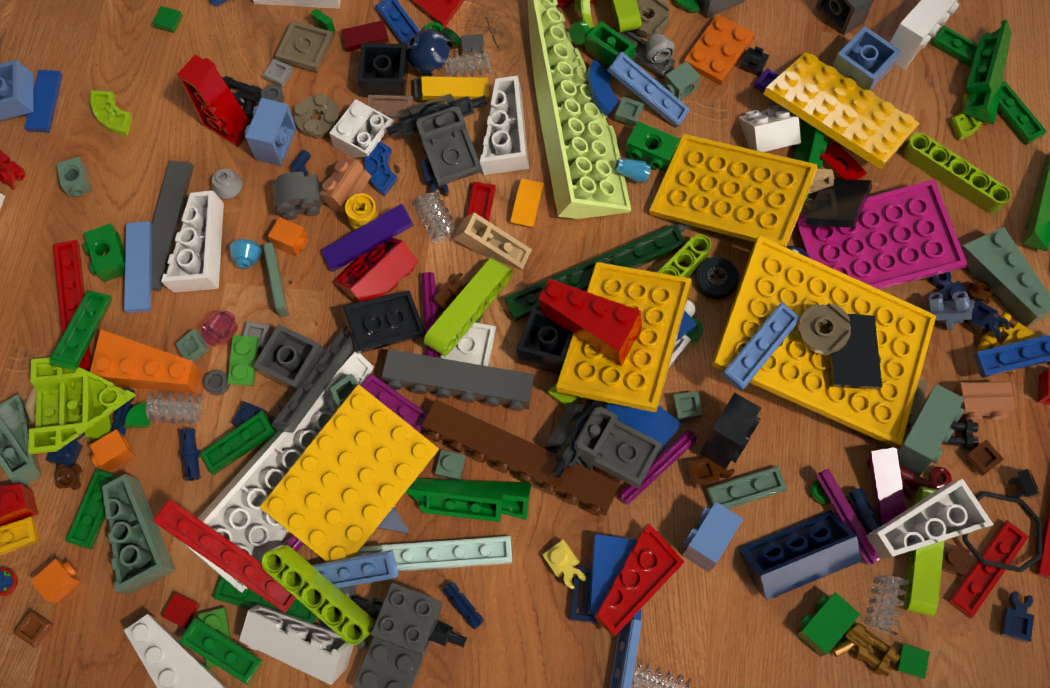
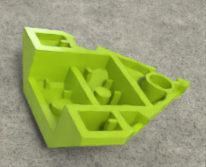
[28,357,136,455]

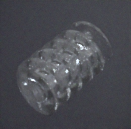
[444,46,491,77]
[412,192,457,244]
[146,391,204,425]
[864,575,909,635]
[632,660,691,688]

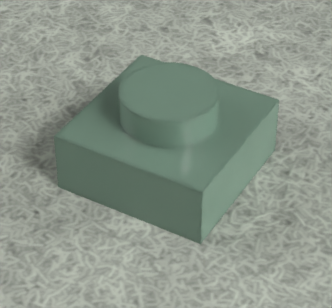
[615,97,644,126]
[175,329,210,362]
[672,391,703,421]
[435,450,466,480]

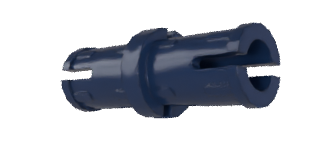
[179,428,201,481]
[847,488,880,535]

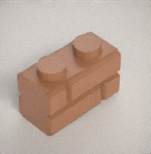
[320,158,372,214]
[952,381,1016,421]

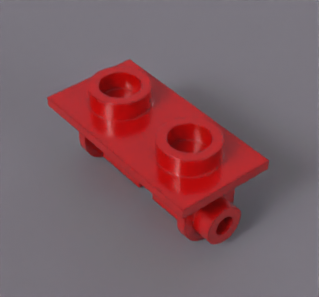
[0,150,26,190]

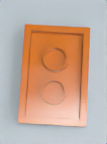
[683,14,755,85]

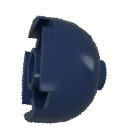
[407,29,450,76]

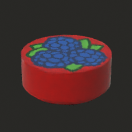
[0,568,18,596]

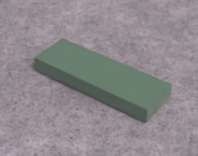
[264,243,289,317]
[705,466,787,509]

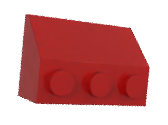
[332,238,419,303]

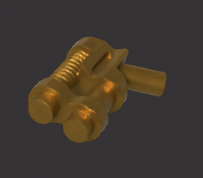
[831,622,901,677]

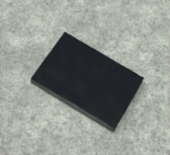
[805,179,872,228]
[341,290,425,354]
[825,314,882,390]

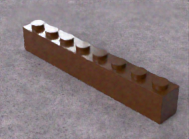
[422,399,620,516]

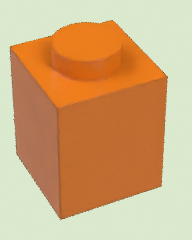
[268,217,308,257]
[89,429,136,472]
[30,559,81,604]

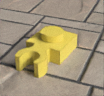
[543,539,586,590]

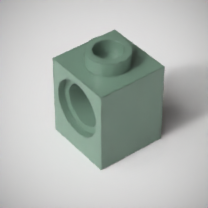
[664,61,701,101]
[56,157,92,198]

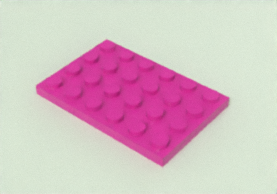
[796,180,967,290]

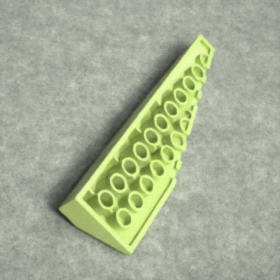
[528,0,631,219]

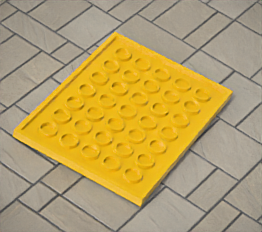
[711,236,936,448]

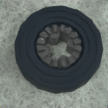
[695,257,739,300]

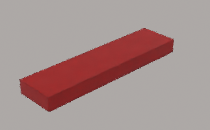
[947,520,1029,619]

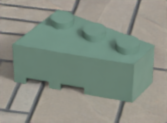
[897,384,965,476]
[0,394,42,486]

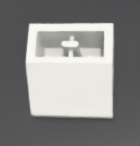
[329,99,394,158]
[738,105,801,152]

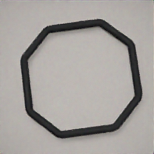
[962,491,1042,572]

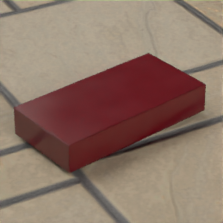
[341,20,389,52]

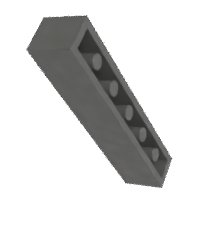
[382,349,534,411]

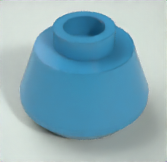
[230,239,263,269]

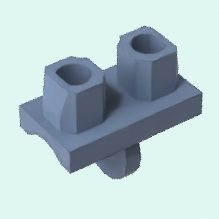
[926,291,974,330]

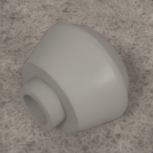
[646,33,675,63]
[211,169,243,199]

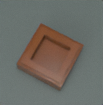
[13,610,54,648]

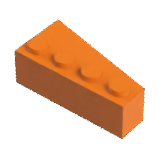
[90,329,200,394]

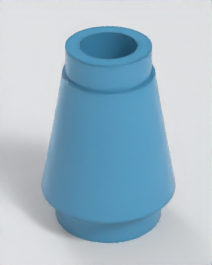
[615,158,651,183]

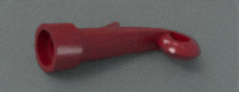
[867,449,952,497]

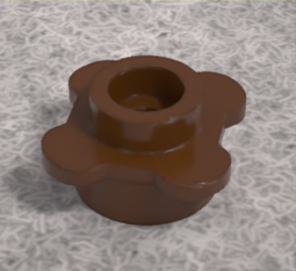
[968,281,993,304]
[55,464,82,490]

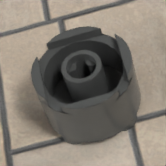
[271,172,322,220]

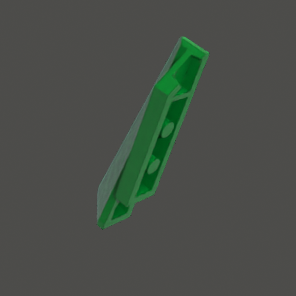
[964,20,1012,124]
[1023,152,1050,252]
[405,479,532,522]

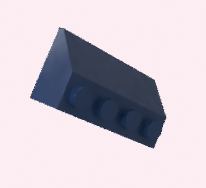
[738,510,861,601]

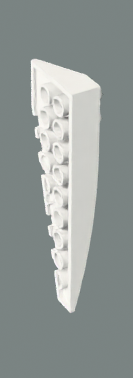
[178,351,374,593]

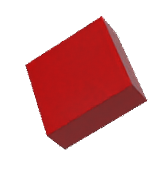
[161,593,200,629]

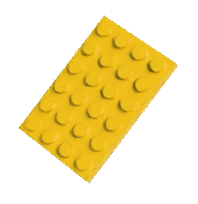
[763,52,920,170]
[649,134,818,247]
[556,262,692,412]
[259,384,440,562]

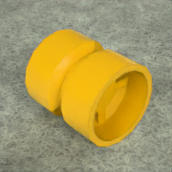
[345,193,379,231]

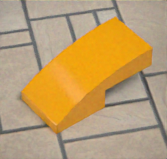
[510,178,544,228]

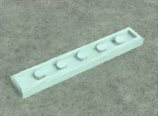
[356,536,512,572]

